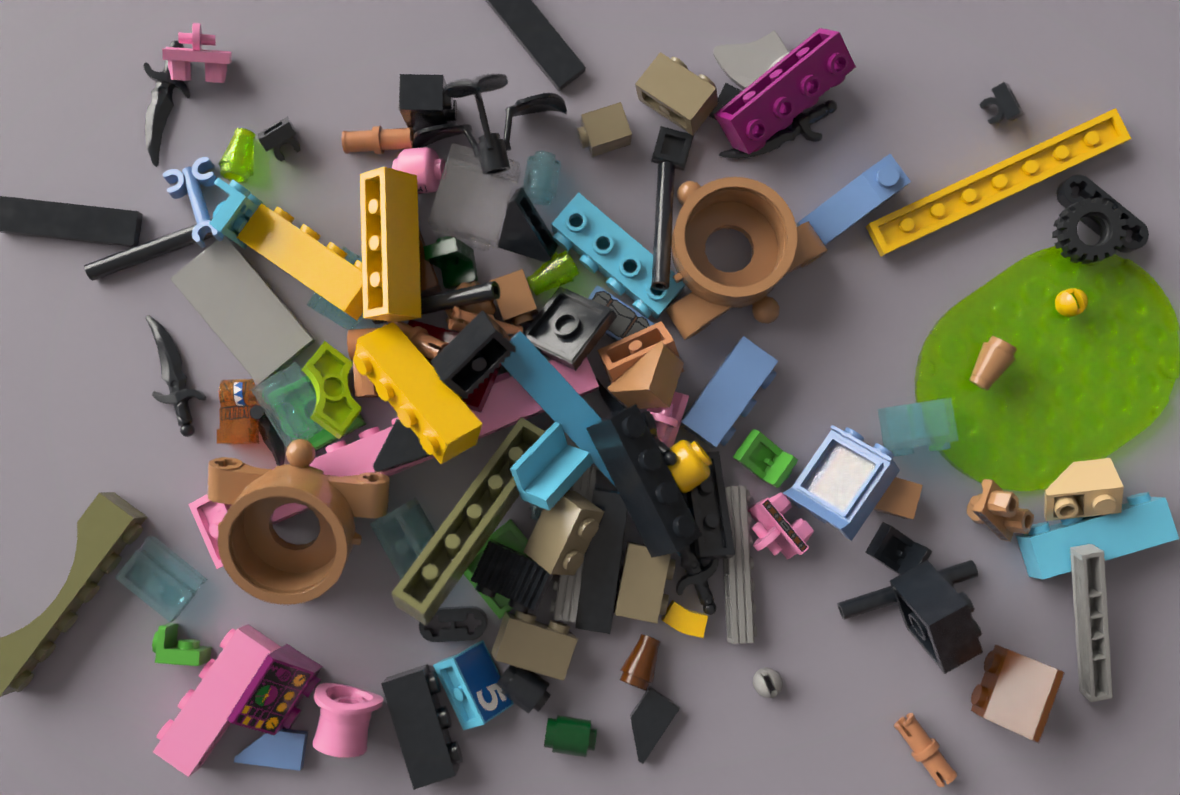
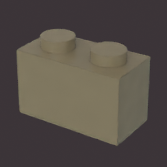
[635,52,718,135]
[523,490,604,575]
[614,542,676,624]
[491,610,578,681]

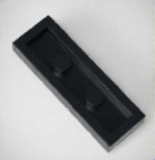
[687,451,735,560]

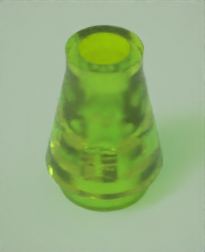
[218,128,256,183]
[526,250,580,296]

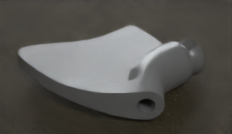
[713,30,790,90]

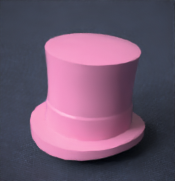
[312,683,384,758]

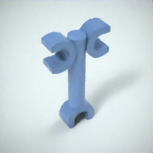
[162,157,224,248]

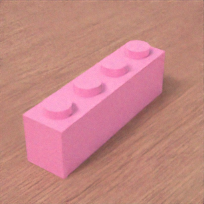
[153,624,281,777]

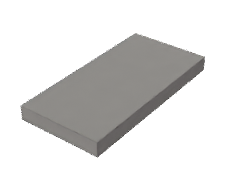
[170,235,315,386]

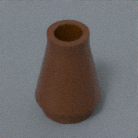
[620,634,661,691]

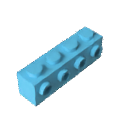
[551,192,685,320]

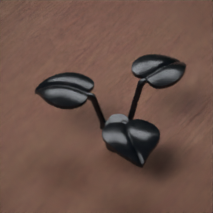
[413,74,567,175]

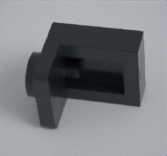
[865,522,932,575]

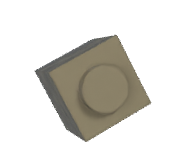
[577,102,632,157]

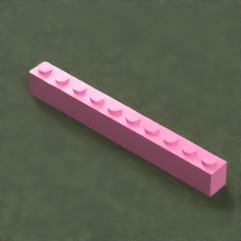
[272,357,599,524]

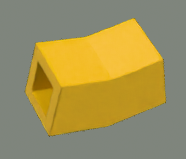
[661,600,708,638]

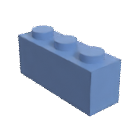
[680,336,778,448]

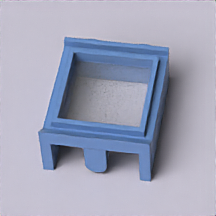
[783,425,900,541]

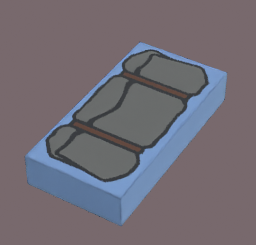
[588,285,655,341]

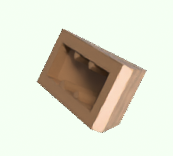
[607,341,684,409]

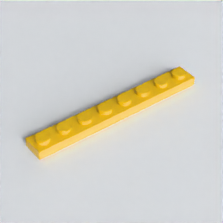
[865,108,1132,257]

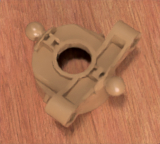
[666,177,828,340]
[208,439,390,605]

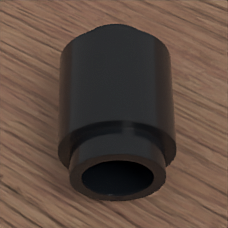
[496,665,551,713]

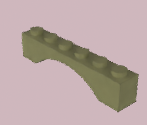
[0,492,147,697]

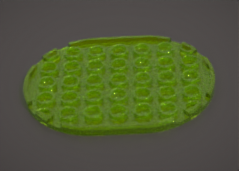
[914,245,1180,491]

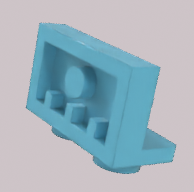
[209,178,263,249]

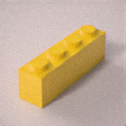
[360,167,421,322]
[236,203,363,321]
[354,321,483,464]

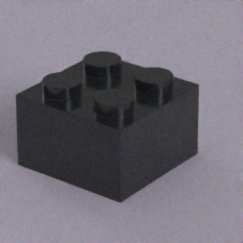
[890,560,983,674]

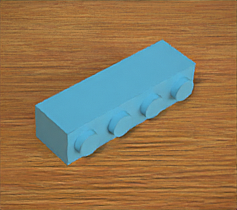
[1016,492,1179,580]

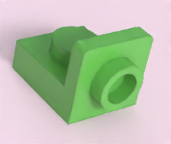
[152,623,212,666]

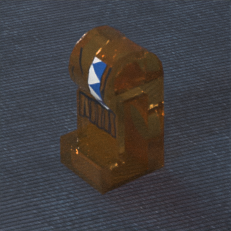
[217,379,259,445]

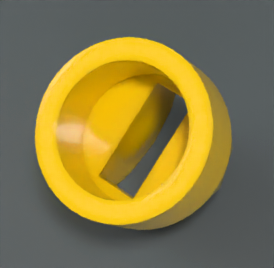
[1055,288,1088,317]

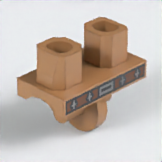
[966,479,1034,542]

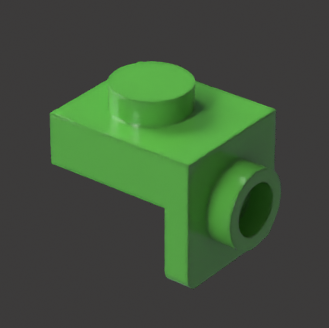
[733,429,798,488]

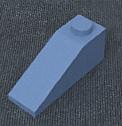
[797,154,911,245]

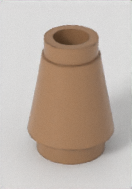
[969,336,1018,391]

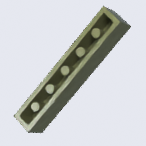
[392,417,545,626]

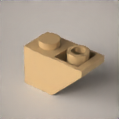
[1044,458,1124,521]

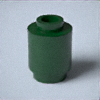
[544,715,597,757]

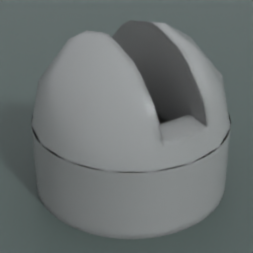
[753,667,783,698]

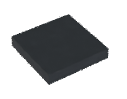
[523,286,617,371]

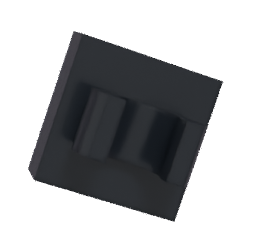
[980,82,1024,125]
[258,116,300,162]

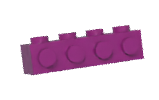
[714,28,856,154]

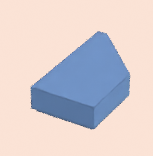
[234,728,308,771]

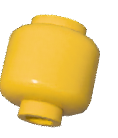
[667,440,712,493]

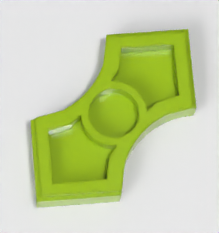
[302,341,362,439]

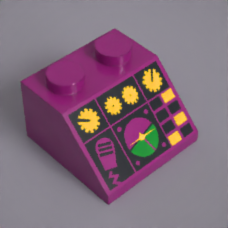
[226,644,323,736]

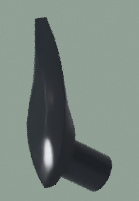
[250,405,285,466]

